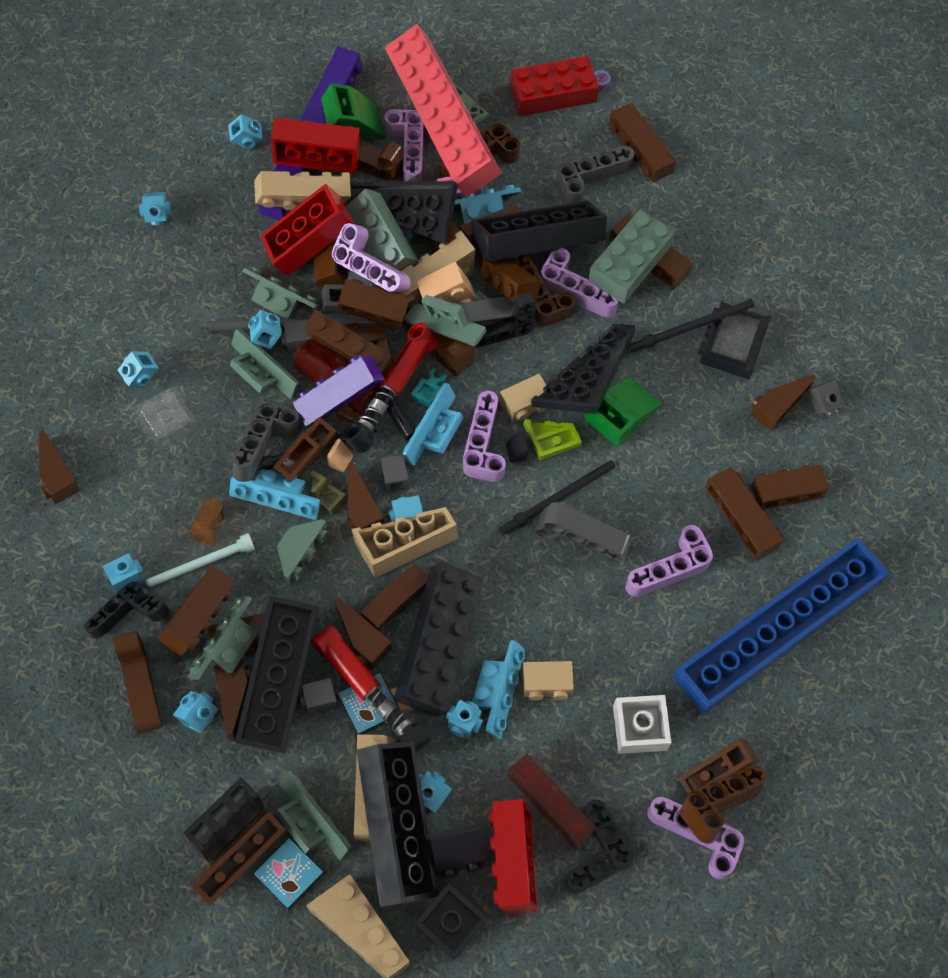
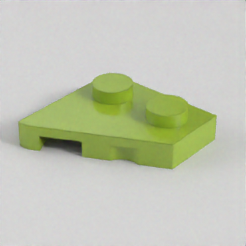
[523,419,582,460]

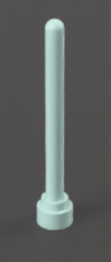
[145,533,255,588]

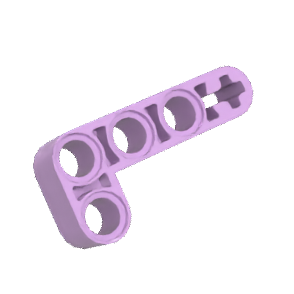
[385,109,424,182]
[332,223,411,293]
[541,248,619,318]
[463,391,506,482]
[625,525,713,597]
[647,797,744,879]

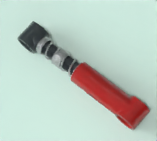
[342,322,438,453]
[311,624,431,753]

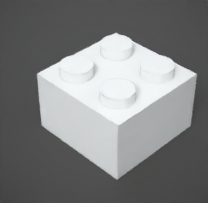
[613,695,671,754]

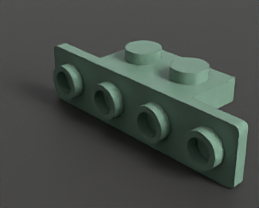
[242,266,322,319]
[404,295,486,346]
[230,328,299,399]
[188,596,258,680]
[275,770,351,860]

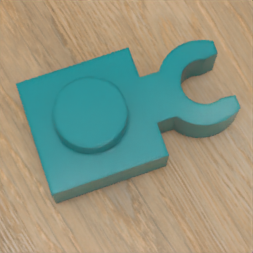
[411,368,446,408]

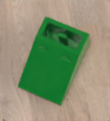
[321,83,386,139]
[584,376,662,448]

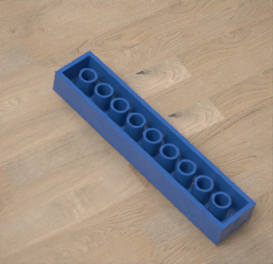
[673,538,889,715]

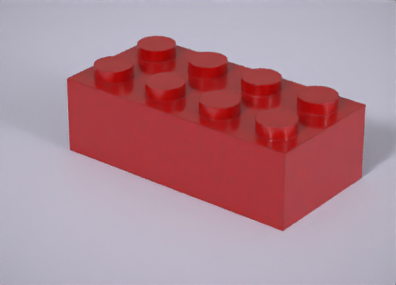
[509,56,599,116]
[271,118,360,174]
[260,183,354,276]
[489,799,538,915]

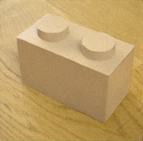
[499,374,547,422]
[522,661,574,700]

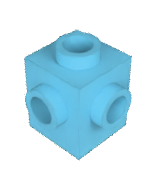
[228,114,263,150]
[139,192,171,225]
[248,310,282,349]
[118,351,159,387]
[173,691,219,733]
[446,700,483,740]
[419,771,452,813]

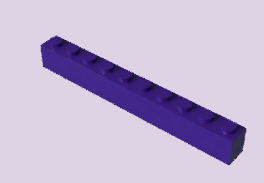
[259,46,363,220]

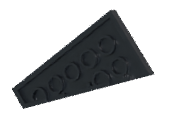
[345,181,458,246]
[531,324,636,414]

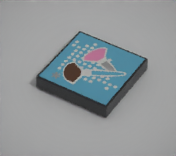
[337,672,402,735]
[252,837,325,911]

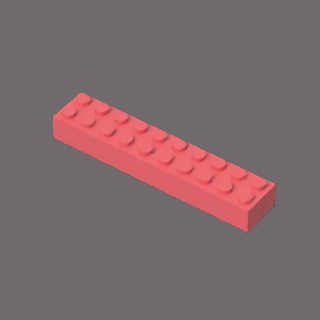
[385,24,502,198]

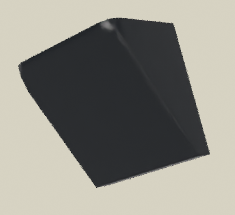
[506,431,528,463]

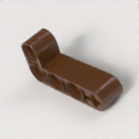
[440,123,520,178]
[357,142,404,182]
[509,254,576,326]
[402,313,474,376]
[112,631,163,734]
[680,765,767,844]

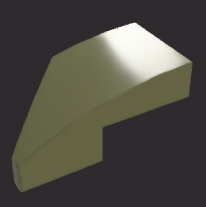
[310,470,347,515]

